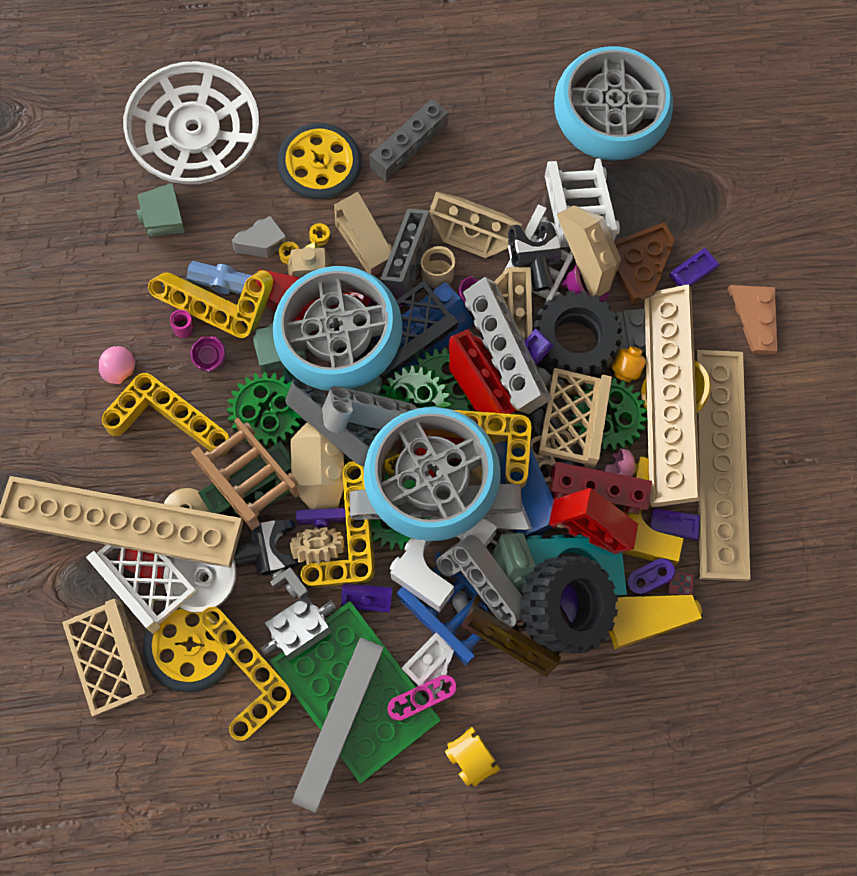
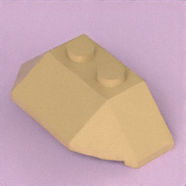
[429,192,522,258]
[556,206,621,297]
[485,267,532,349]
[291,422,344,510]

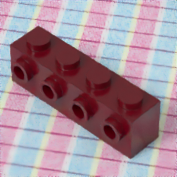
[549,462,652,515]

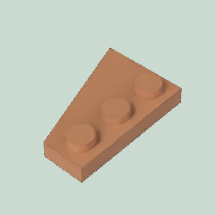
[728,285,777,354]

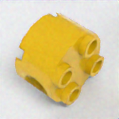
[445,727,501,787]

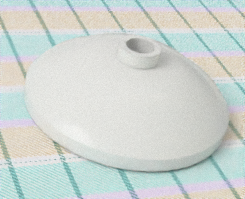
[164,557,236,613]

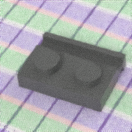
[616,309,646,355]

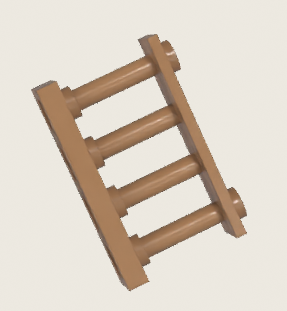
[191,418,299,530]

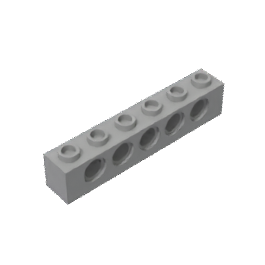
[463,277,552,414]

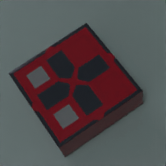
[667,571,695,596]

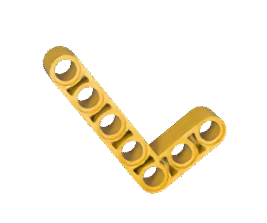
[148,270,273,338]
[102,373,230,456]
[423,410,531,489]
[301,461,375,588]
[200,606,291,741]

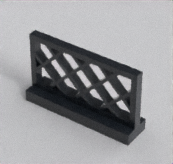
[360,281,458,382]

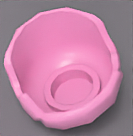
[99,346,136,384]
[605,449,635,477]

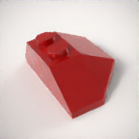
[449,329,517,414]

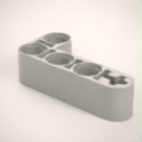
[322,386,418,433]
[436,535,523,627]

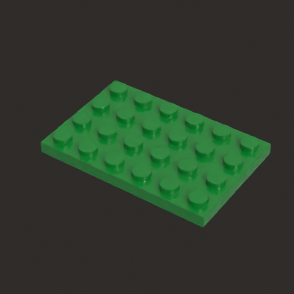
[270,601,441,784]

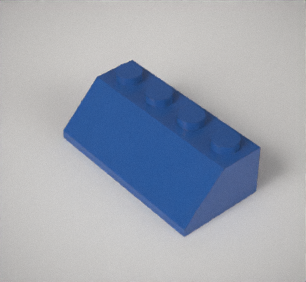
[374,282,474,372]
[494,431,554,539]

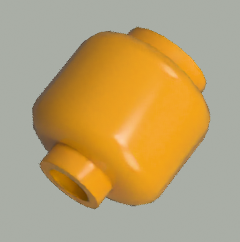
[612,346,646,382]

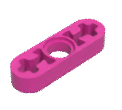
[388,675,456,721]

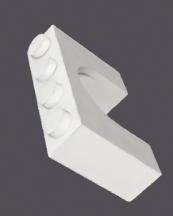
[390,516,497,612]

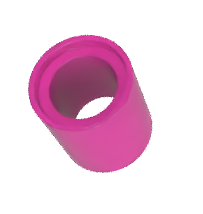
[170,310,194,338]

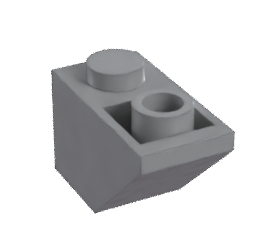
[232,216,286,258]

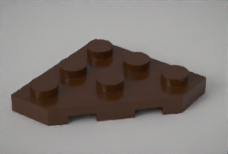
[614,222,675,303]

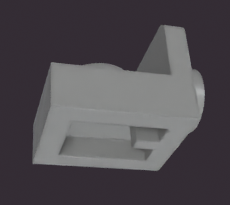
[270,568,309,599]

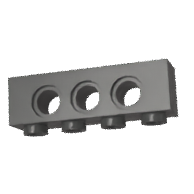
[370,99,448,182]
[380,209,434,298]

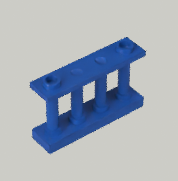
[396,552,489,666]

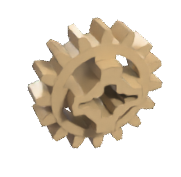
[290,527,344,564]

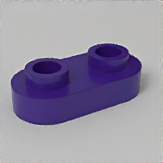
[628,559,675,596]

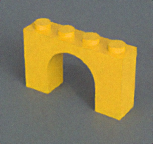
[622,457,683,566]

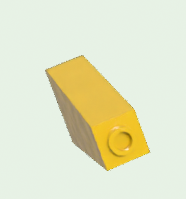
[608,595,702,650]

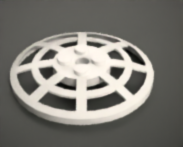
[123,62,259,184]

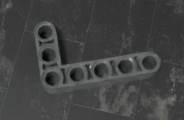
[285,378,404,467]

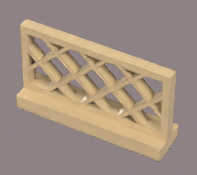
[539,368,612,469]
[62,599,153,717]

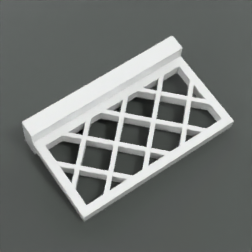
[86,545,197,634]

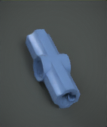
[187,261,252,294]

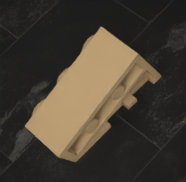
[334,192,393,276]

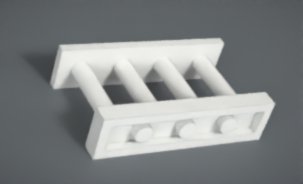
[545,159,620,247]
[504,204,574,303]

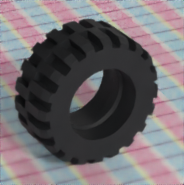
[532,291,623,382]
[520,556,618,653]

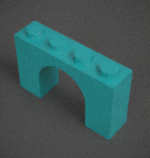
[526,534,627,597]

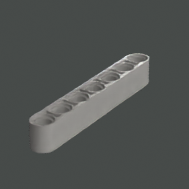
[350,484,522,520]
[292,637,384,813]

